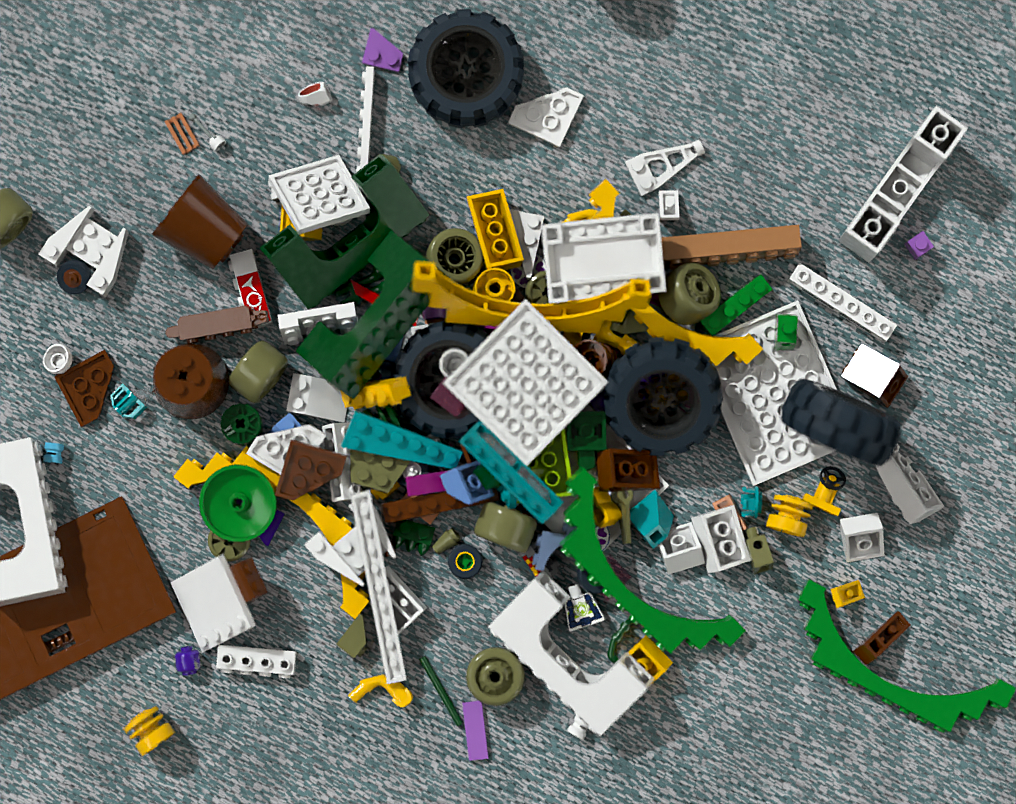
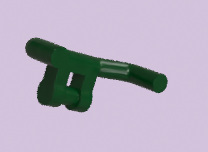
[607,619,634,664]

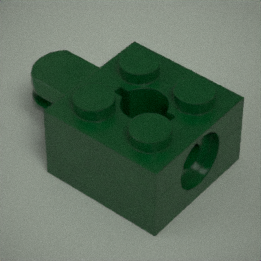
[567,411,606,470]

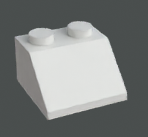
[840,513,884,562]
[658,522,705,575]

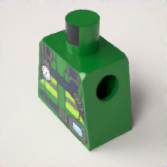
[774,313,798,351]

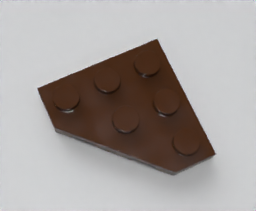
[54,350,115,427]
[275,439,347,501]

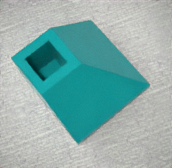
[630,490,674,549]

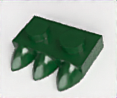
[393,520,435,556]

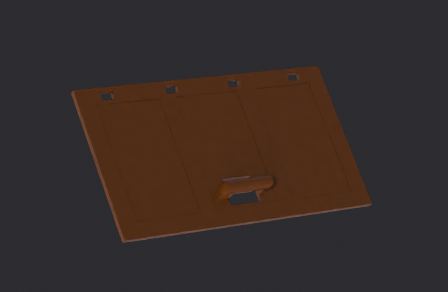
[0,496,177,700]

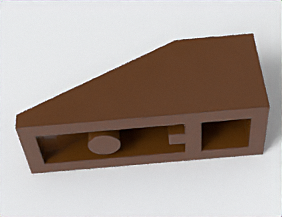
[853,611,911,666]

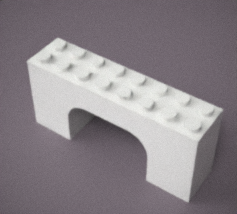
[838,106,968,263]
[0,437,68,606]
[488,571,655,736]

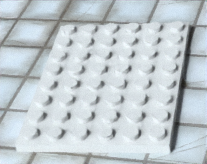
[712,300,837,486]

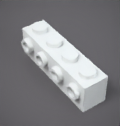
[322,422,362,502]
[216,645,297,678]

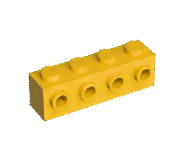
[340,377,411,409]

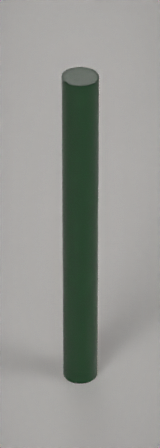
[419,656,464,727]

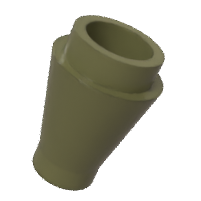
[432,528,461,555]

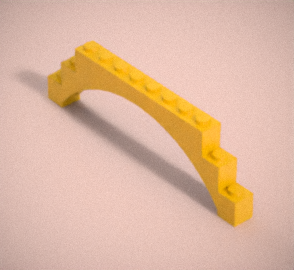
[589,178,763,366]
[413,262,650,334]
[173,446,370,619]

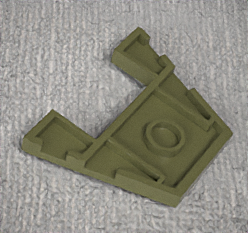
[350,449,411,494]

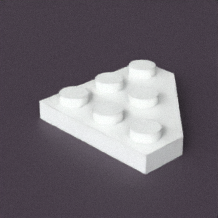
[508,87,584,148]
[246,424,326,475]

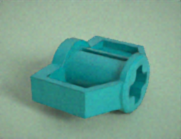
[110,383,147,420]

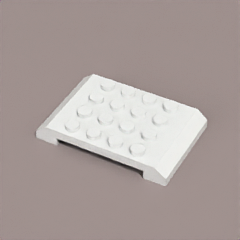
[541,213,666,303]

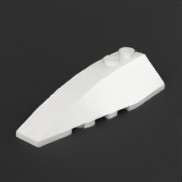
[876,444,944,524]

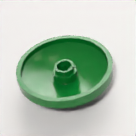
[199,464,277,542]

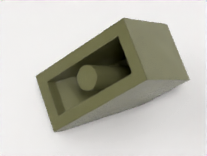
[336,614,367,658]

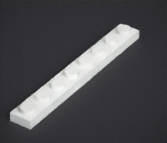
[356,66,375,220]

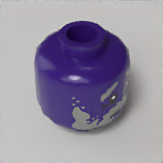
[175,646,201,675]

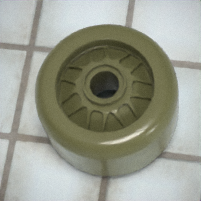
[0,188,33,249]
[425,228,484,287]
[658,262,721,325]
[229,340,288,403]
[474,502,537,553]
[466,647,525,706]

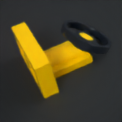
[802,466,846,516]

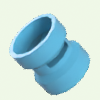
[43,442,64,464]

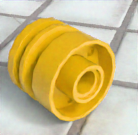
[472,268,515,302]

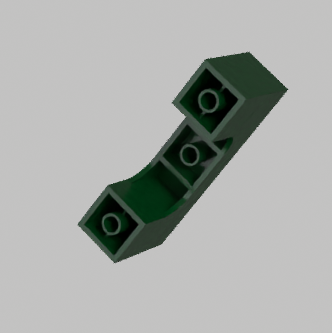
[260,154,430,310]
[296,230,450,399]

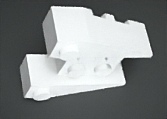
[39,206,129,297]
[304,503,397,586]

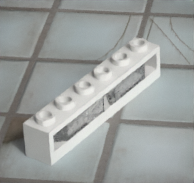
[788,263,897,343]

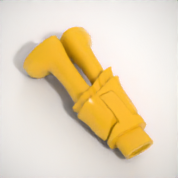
[593,321,641,355]

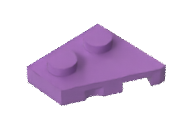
[362,28,404,73]

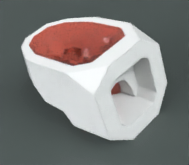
[298,82,332,106]

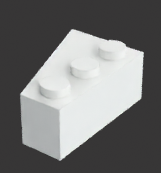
[385,566,427,635]

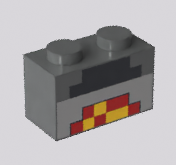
[519,541,560,577]

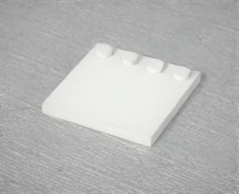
[269,155,370,235]
[170,554,256,653]

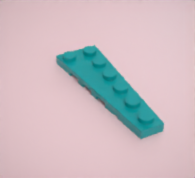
[341,410,463,469]

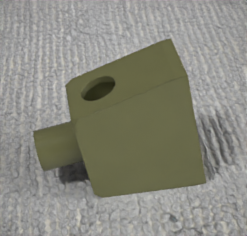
[746,527,774,574]

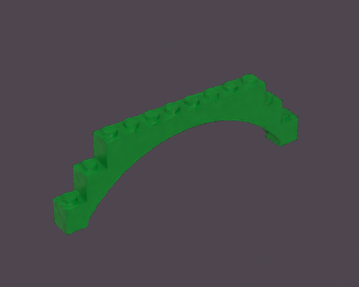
[559,467,746,654]
[797,579,1016,733]

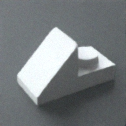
[659,191,679,220]

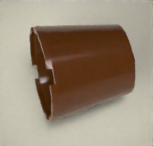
[152,174,248,269]
[153,343,229,420]

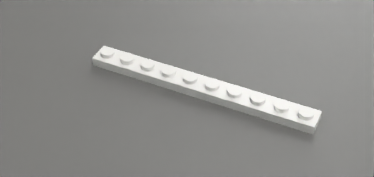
[350,490,406,684]

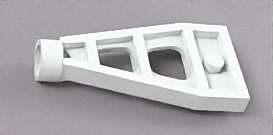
[625,139,705,196]

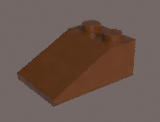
[596,449,660,492]

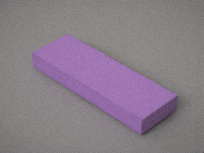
[462,701,488,761]

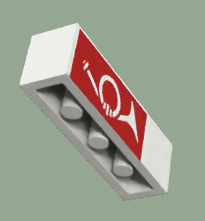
[228,249,273,330]

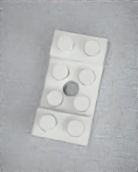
[278,302,358,345]

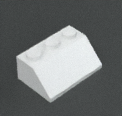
[691,505,751,573]

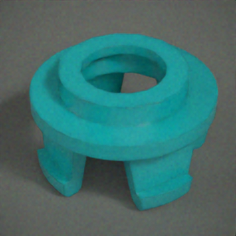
[741,486,762,518]

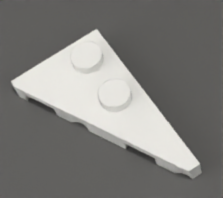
[509,209,544,280]

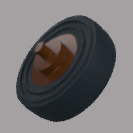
[57,260,92,295]

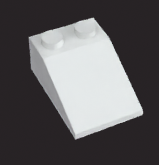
[286,373,347,422]

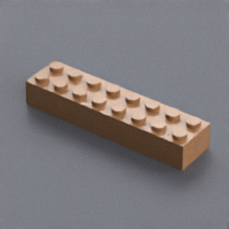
[661,225,801,270]

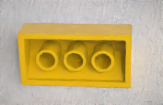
[466,189,524,270]

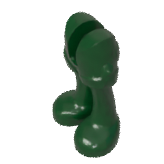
[335,266,384,307]

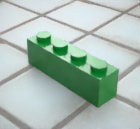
[698,274,773,336]

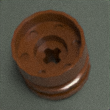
[574,340,618,380]

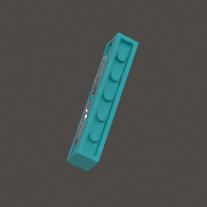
[459,420,563,524]

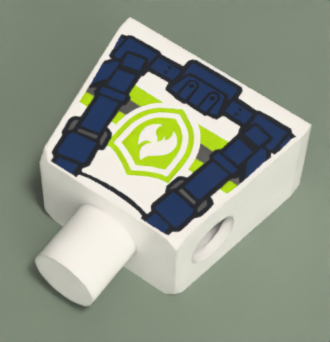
[565,584,605,632]

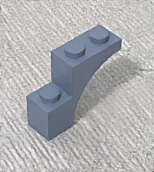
[532,521,575,571]

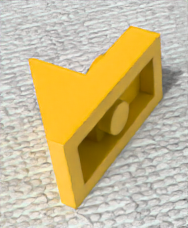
[831,580,865,608]

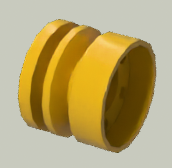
[766,495,813,537]
[123,706,176,756]

